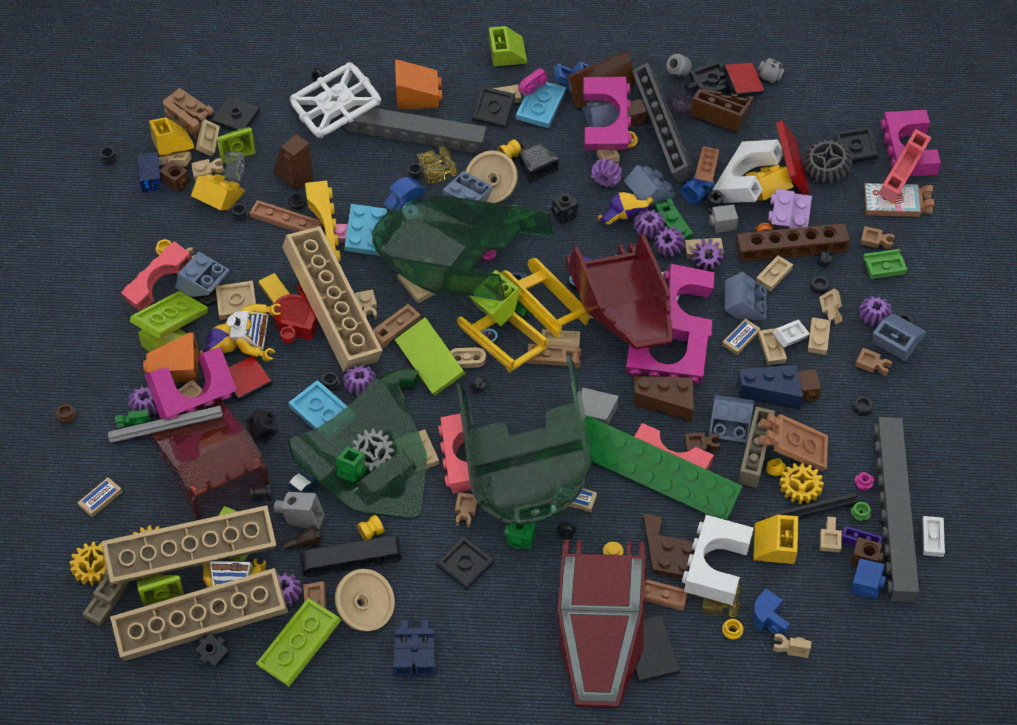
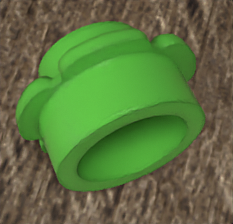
[851,502,871,521]

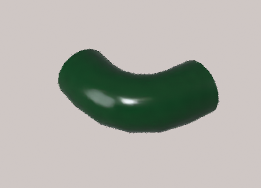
[371,369,420,404]

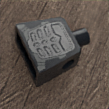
[519,141,559,183]

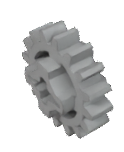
[353,429,395,473]

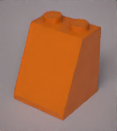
[395,60,442,110]
[143,333,199,383]

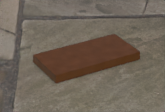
[567,51,636,109]

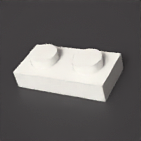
[773,319,810,347]
[922,516,945,557]

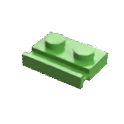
[863,249,907,279]

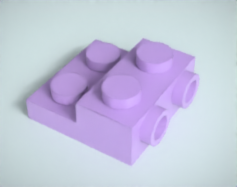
[768,189,812,229]

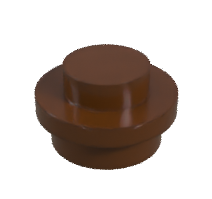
[56,404,76,423]

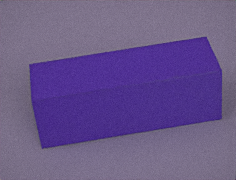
[841,526,882,546]

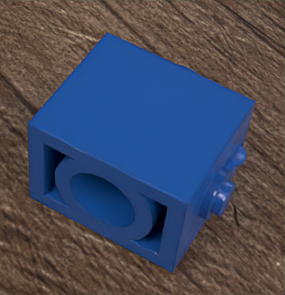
[853,559,886,599]

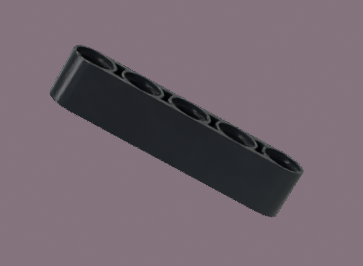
[300,536,402,577]

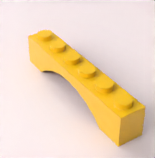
[305,181,342,268]

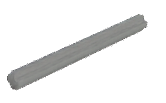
[108,406,223,443]

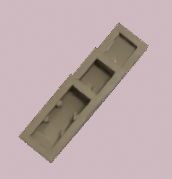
[82,569,129,626]

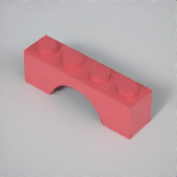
[878,129,932,202]
[121,241,192,312]
[438,413,476,494]
[634,423,714,470]

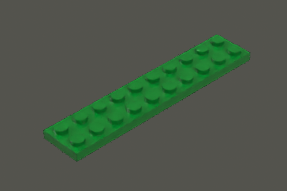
[547,405,743,521]

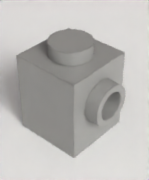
[709,205,738,233]

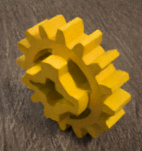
[779,463,824,505]
[70,542,107,586]

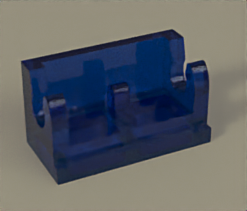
[138,152,161,193]

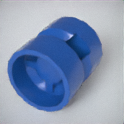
[681,175,714,205]

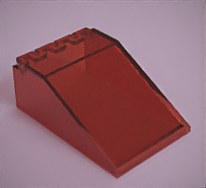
[150,398,269,520]

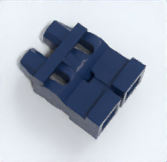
[393,620,435,676]

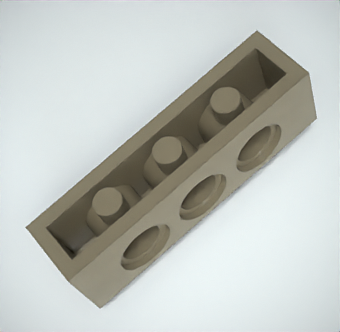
[738,407,775,488]

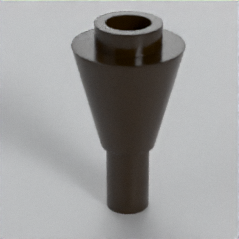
[284,526,322,550]

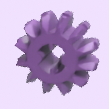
[591,158,622,188]
[634,209,665,240]
[654,226,685,258]
[692,239,723,270]
[859,295,892,327]
[344,364,376,397]
[128,385,158,416]
[278,572,302,607]

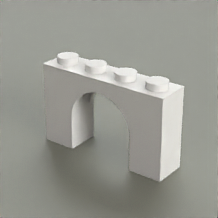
[712,140,784,203]
[682,515,754,605]

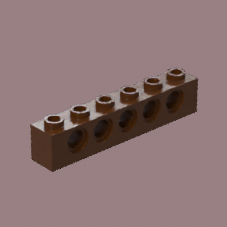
[735,223,850,263]

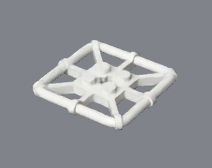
[289,62,381,138]

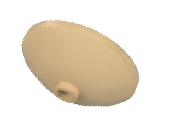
[466,151,518,204]
[335,569,395,632]

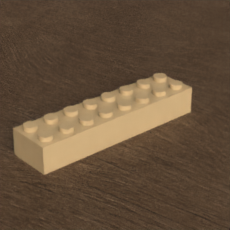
[282,226,383,372]
[102,505,276,585]
[110,568,288,661]

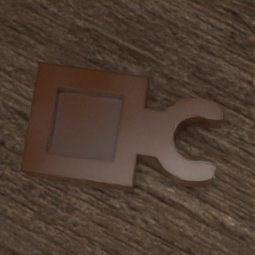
[684,433,720,452]

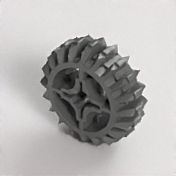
[804,138,852,184]

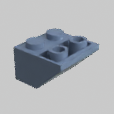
[582,101,619,127]
[624,165,676,207]
[441,171,493,221]
[175,252,230,297]
[725,272,767,321]
[873,314,926,362]
[709,395,754,443]

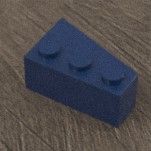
[737,365,803,410]

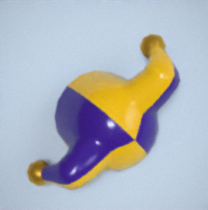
[597,192,654,225]
[198,312,238,355]

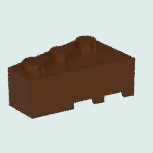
[690,89,754,132]
[273,134,313,191]
[633,376,694,423]

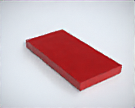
[776,120,810,195]

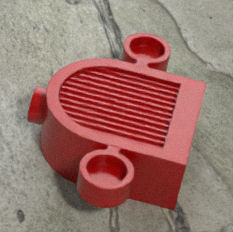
[269,284,319,343]

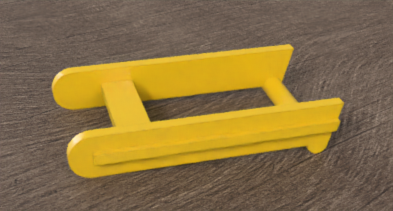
[500,258,590,339]
[457,312,549,372]

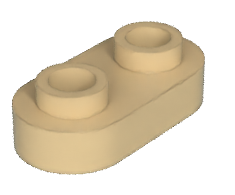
[450,348,486,368]

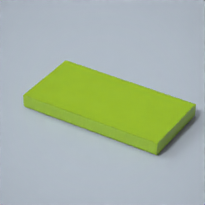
[130,291,208,339]
[395,317,465,396]
[256,598,341,687]

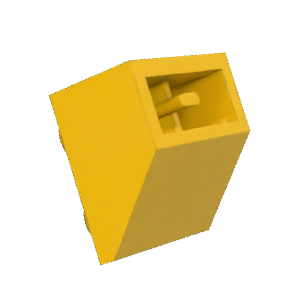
[149,117,194,155]
[746,165,794,201]
[191,174,245,210]
[753,515,798,564]

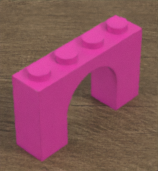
[583,77,631,150]
[880,110,941,176]
[663,264,714,342]
[626,331,708,384]
[144,347,237,420]

